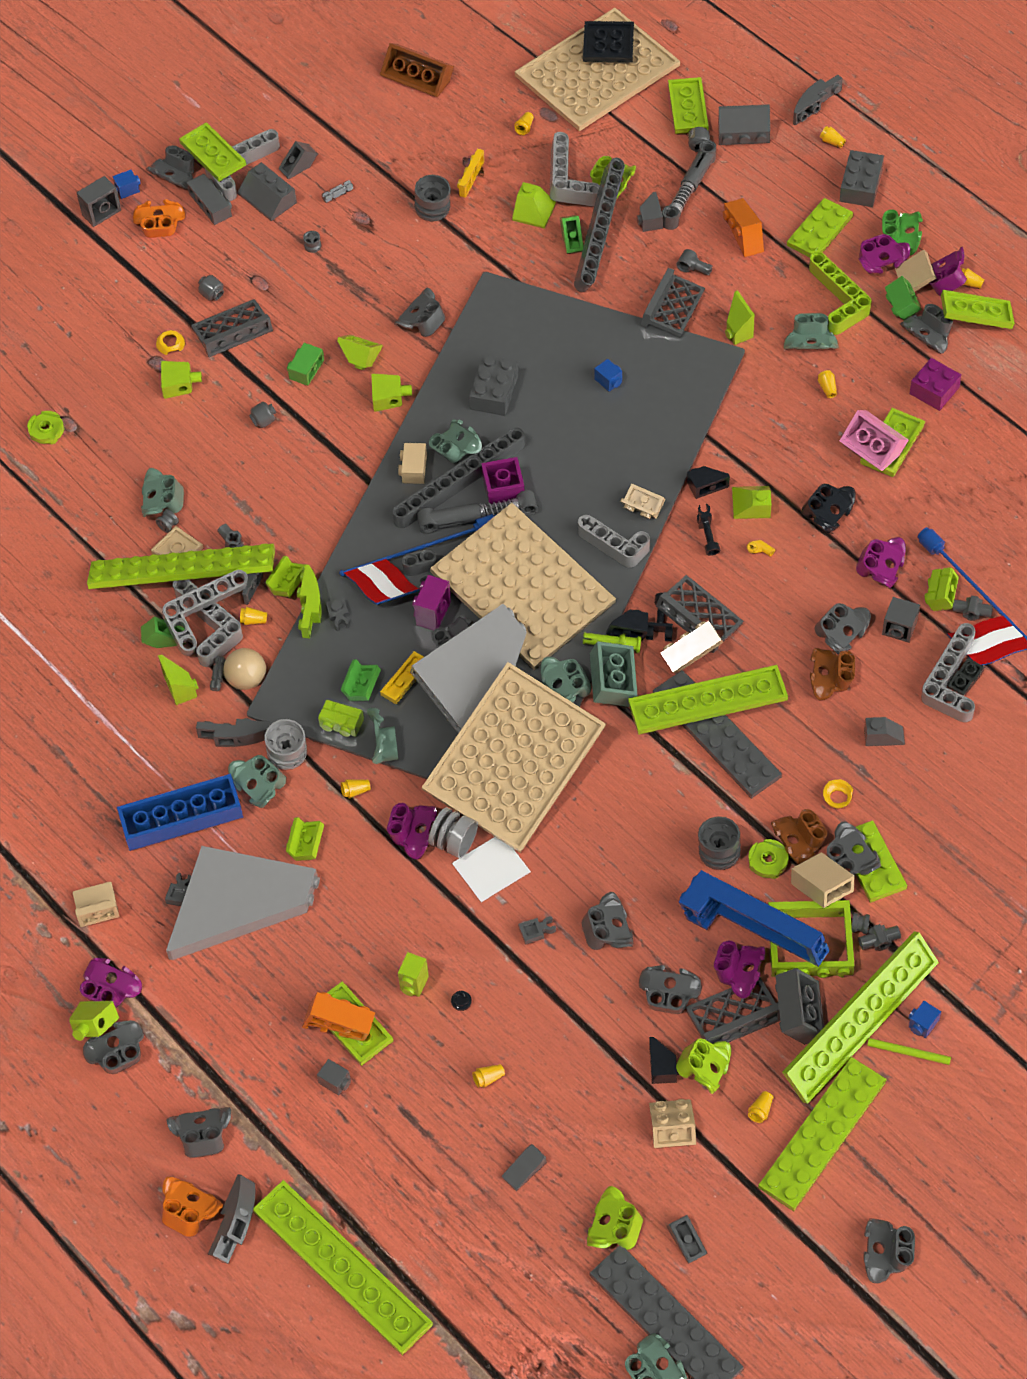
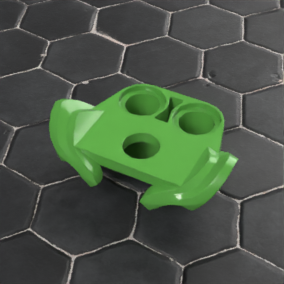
[882,210,923,256]

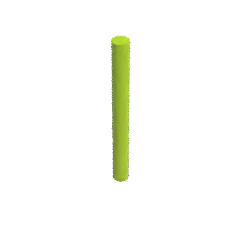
[867,1038,951,1065]

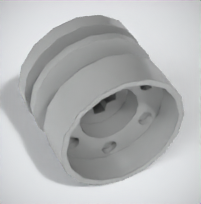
[265,719,307,770]
[428,807,478,859]

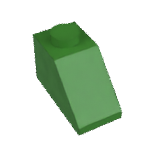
[560,215,583,253]
[141,616,186,648]

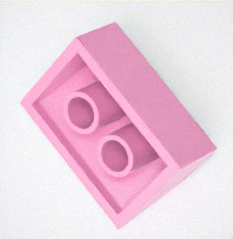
[839,410,909,471]

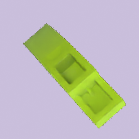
[297,564,322,639]

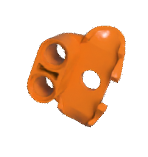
[133,199,185,238]
[162,1176,224,1237]

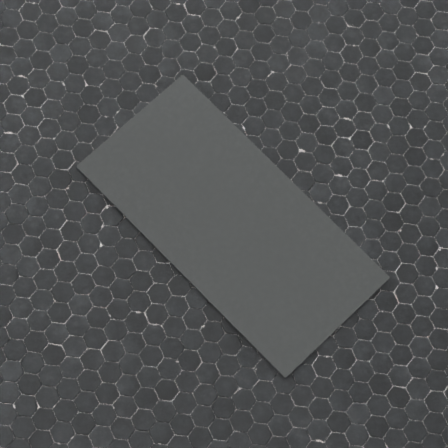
[247,272,745,779]

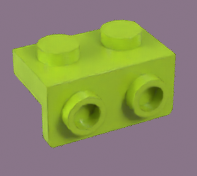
[266,556,305,597]
[286,817,324,861]

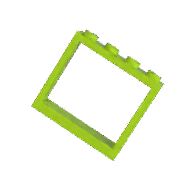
[768,900,855,978]

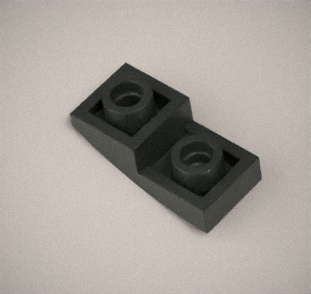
[947,658,985,696]

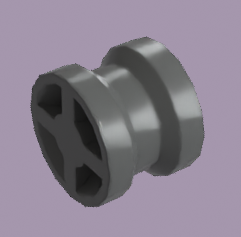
[303,231,321,253]
[155,509,179,533]
[852,912,870,935]

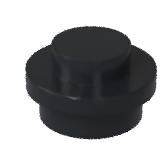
[451,991,472,1011]

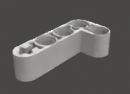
[578,515,650,568]

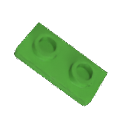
[341,659,381,701]

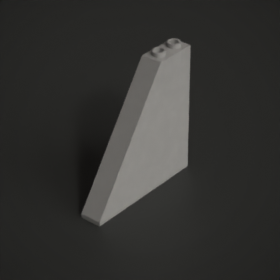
[410,604,527,733]
[166,846,320,960]

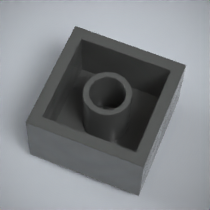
[76,176,121,227]

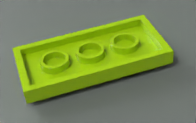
[668,77,709,134]
[179,122,246,182]
[787,198,853,258]
[941,290,1015,329]
[860,408,925,477]
[852,820,907,903]
[327,981,393,1066]

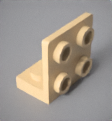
[73,882,120,927]
[649,1099,696,1148]

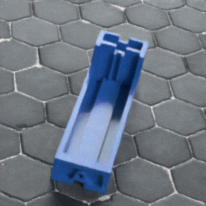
[679,870,830,967]

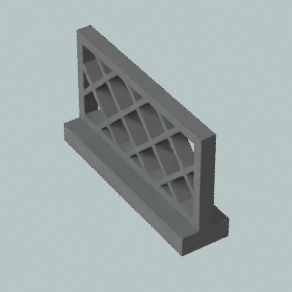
[640,268,705,337]
[191,299,273,357]
[656,575,744,653]
[686,977,780,1044]

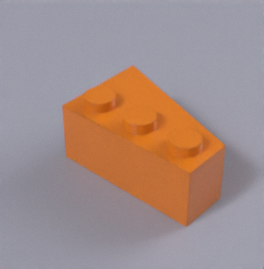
[722,198,764,257]
[302,992,375,1041]

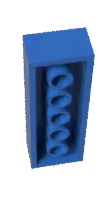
[117,774,243,851]

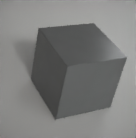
[882,597,920,643]

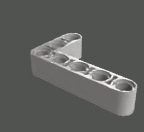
[205,129,280,201]
[550,132,600,206]
[162,570,248,656]
[173,580,243,667]
[921,623,975,722]

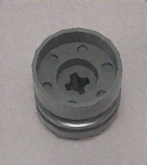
[414,174,451,221]
[698,816,741,870]

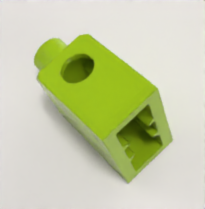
[161,361,202,399]
[371,374,412,412]
[69,1001,119,1041]

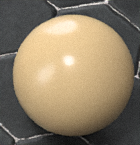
[223,648,266,690]

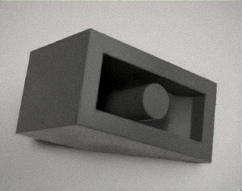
[278,141,318,179]
[637,192,663,232]
[864,717,905,746]

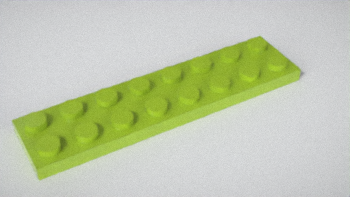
[628,665,788,735]
[758,1057,887,1211]

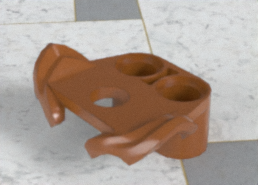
[810,648,855,701]
[771,809,827,865]

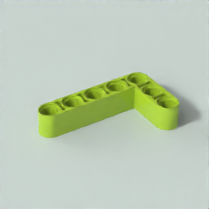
[809,252,871,335]

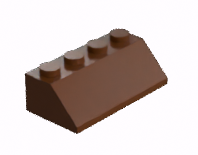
[380,43,454,97]

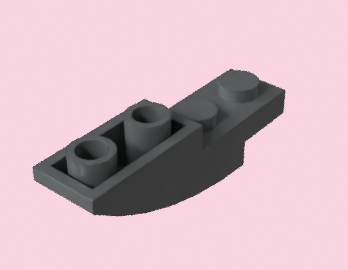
[793,75,843,125]
[196,718,274,747]
[208,1174,255,1264]

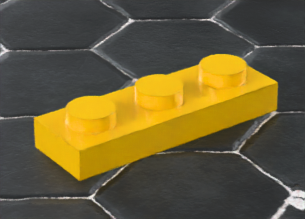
[457,148,484,198]
[380,651,424,704]

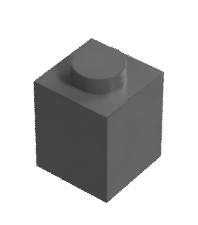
[317,1059,351,1095]

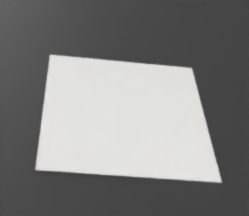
[452,837,531,902]

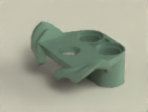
[784,313,839,349]
[429,419,482,463]
[141,468,184,517]
[541,657,592,702]
[366,708,398,764]
[228,755,286,808]
[625,1333,687,1379]

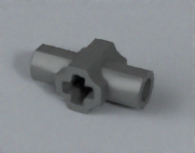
[217,524,245,548]
[953,596,993,621]
[858,924,901,951]

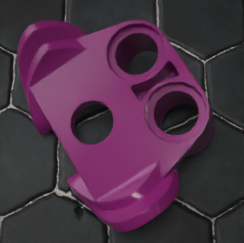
[858,234,910,274]
[929,246,967,296]
[856,537,906,588]
[387,803,437,860]
[714,940,765,999]
[80,958,142,1008]

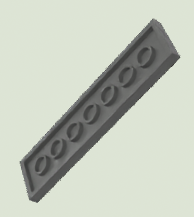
[653,670,782,799]
[590,1246,744,1379]

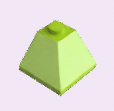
[512,182,556,229]
[725,291,755,345]
[337,335,383,370]
[732,486,772,519]
[158,654,199,705]

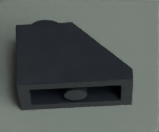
[687,466,730,499]
[606,609,648,641]
[649,1037,679,1084]

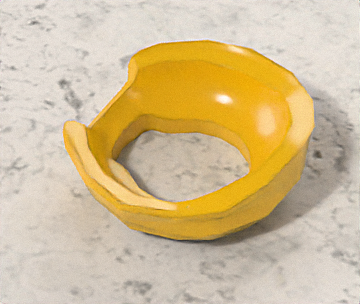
[156,330,185,355]
[823,779,853,809]

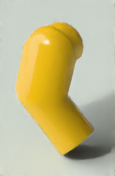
[747,540,775,557]

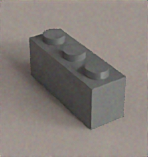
[187,174,232,225]

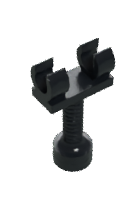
[697,504,721,556]
[646,593,673,641]

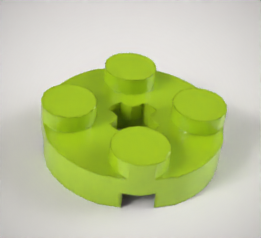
[27,411,64,444]
[748,839,789,879]

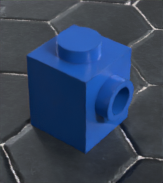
[112,170,141,199]
[594,359,622,392]
[908,1001,941,1038]

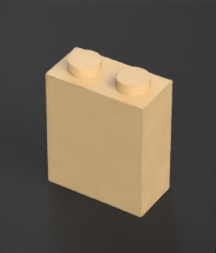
[791,852,854,908]

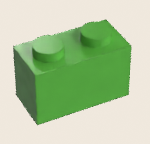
[885,276,922,321]
[287,343,324,386]

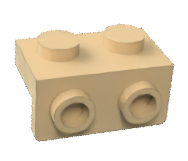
[620,484,665,519]

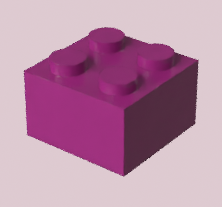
[909,358,962,411]
[481,457,525,504]
[412,575,451,631]

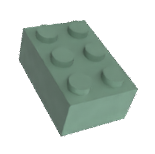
[590,641,637,707]

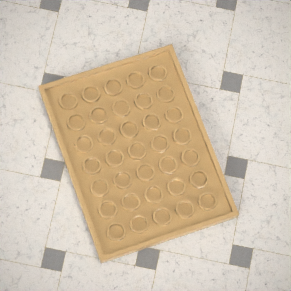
[515,8,680,131]
[430,503,616,670]
[421,662,606,853]

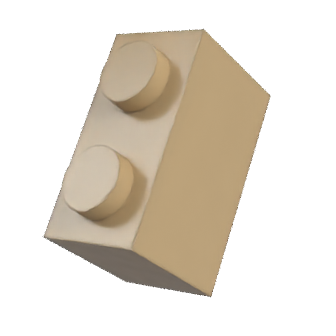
[398,443,427,484]

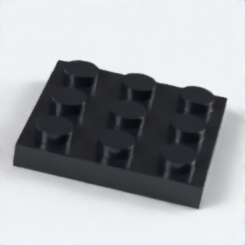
[583,21,634,62]

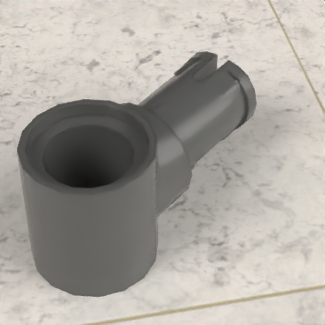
[676,249,713,276]

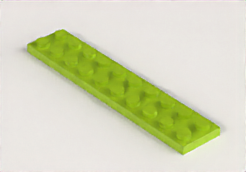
[87,544,275,589]
[782,931,939,1104]
[253,1180,433,1356]

